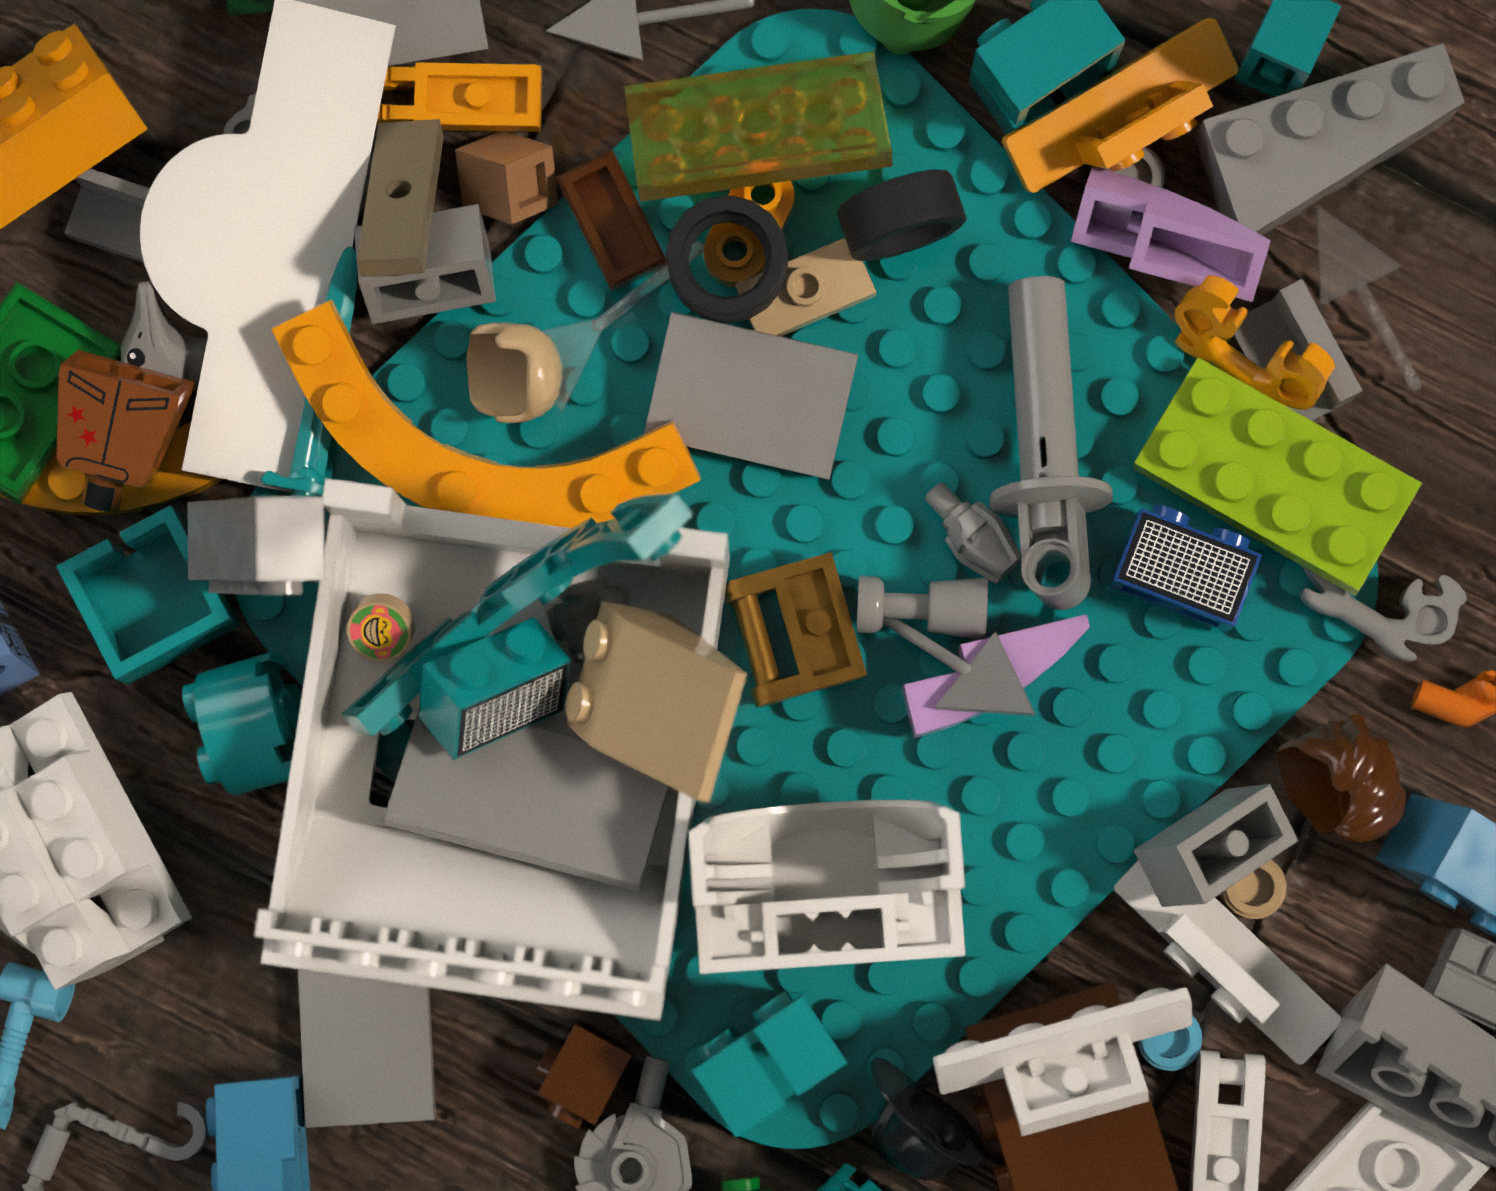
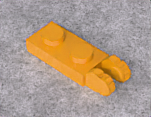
[376,62,542,132]

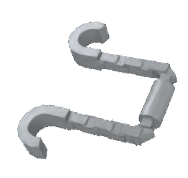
[22,1101,209,1191]

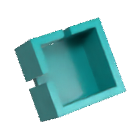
[968,0,1126,135]
[56,505,242,685]
[692,991,847,1138]

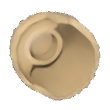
[467,322,563,423]

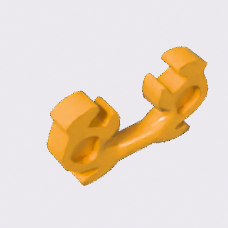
[1174,275,1336,410]

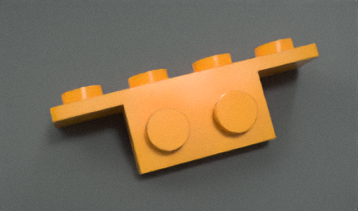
[1002,18,1239,193]

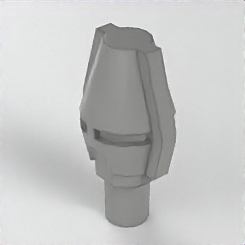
[925,482,1021,584]

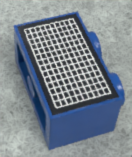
[1107,504,1262,633]

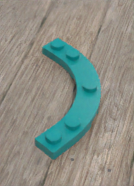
[341,494,693,736]

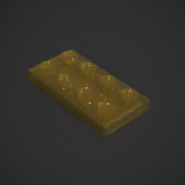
[624,51,893,202]

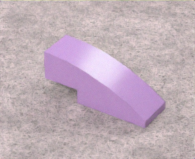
[1071,166,1271,302]
[901,614,1090,739]

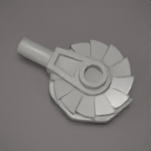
[574,1056,692,1191]

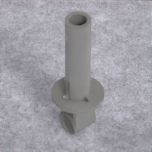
[990,276,1113,610]

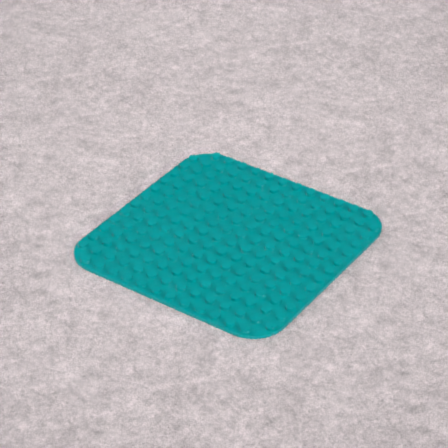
[236,9,1379,1149]

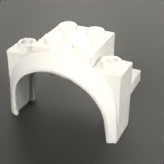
[689,800,965,974]

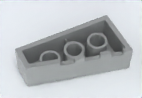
[1194,43,1464,235]
[187,497,324,595]
[1316,963,1496,1167]

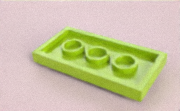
[1133,357,1422,596]

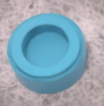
[1136,1015,1202,1071]

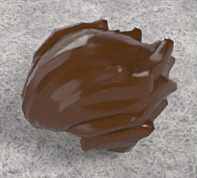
[1277,714,1406,842]

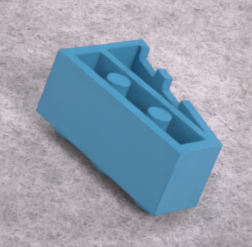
[1375,793,1496,938]
[206,1075,311,1191]

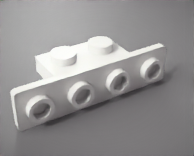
[1114,860,1342,1064]
[933,988,1192,1136]

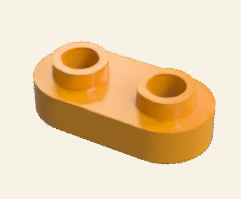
[703,164,794,287]

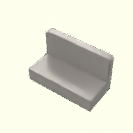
[65,168,150,263]
[1233,279,1363,421]

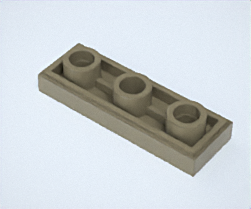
[357,119,444,277]

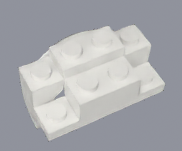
[0,692,192,990]

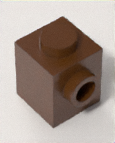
[534,1023,634,1129]

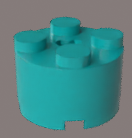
[182,651,302,796]

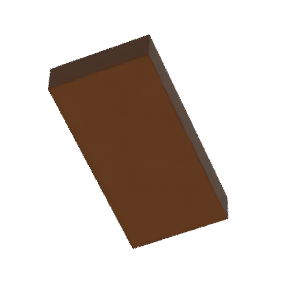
[556,150,668,293]

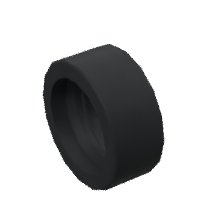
[837,169,967,261]
[666,195,788,323]

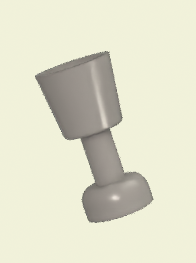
[857,575,988,640]

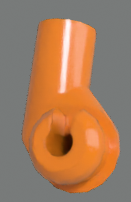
[1411,670,1496,728]

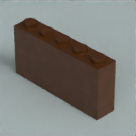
[955,982,1178,1191]

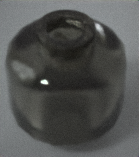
[547,576,631,666]

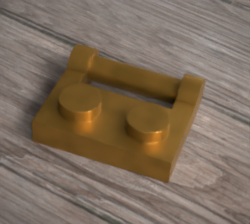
[724,552,867,708]

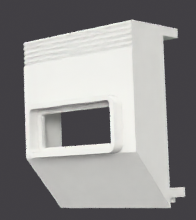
[254,479,730,1020]

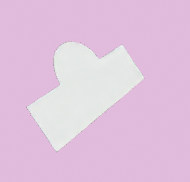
[140,0,396,492]

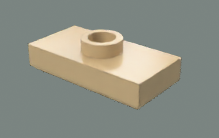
[735,238,876,336]

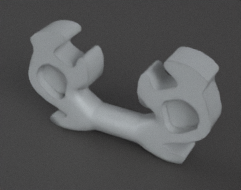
[1299,566,1467,663]

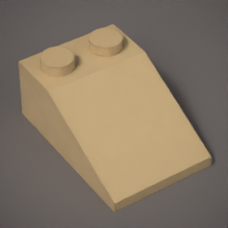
[566,601,747,802]

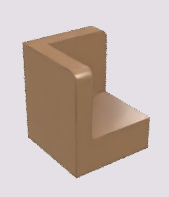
[455,131,558,224]

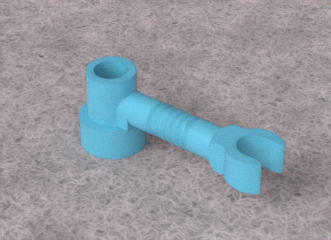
[0,962,75,1130]

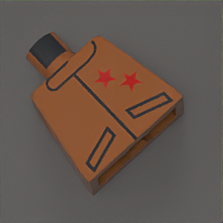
[57,350,195,512]

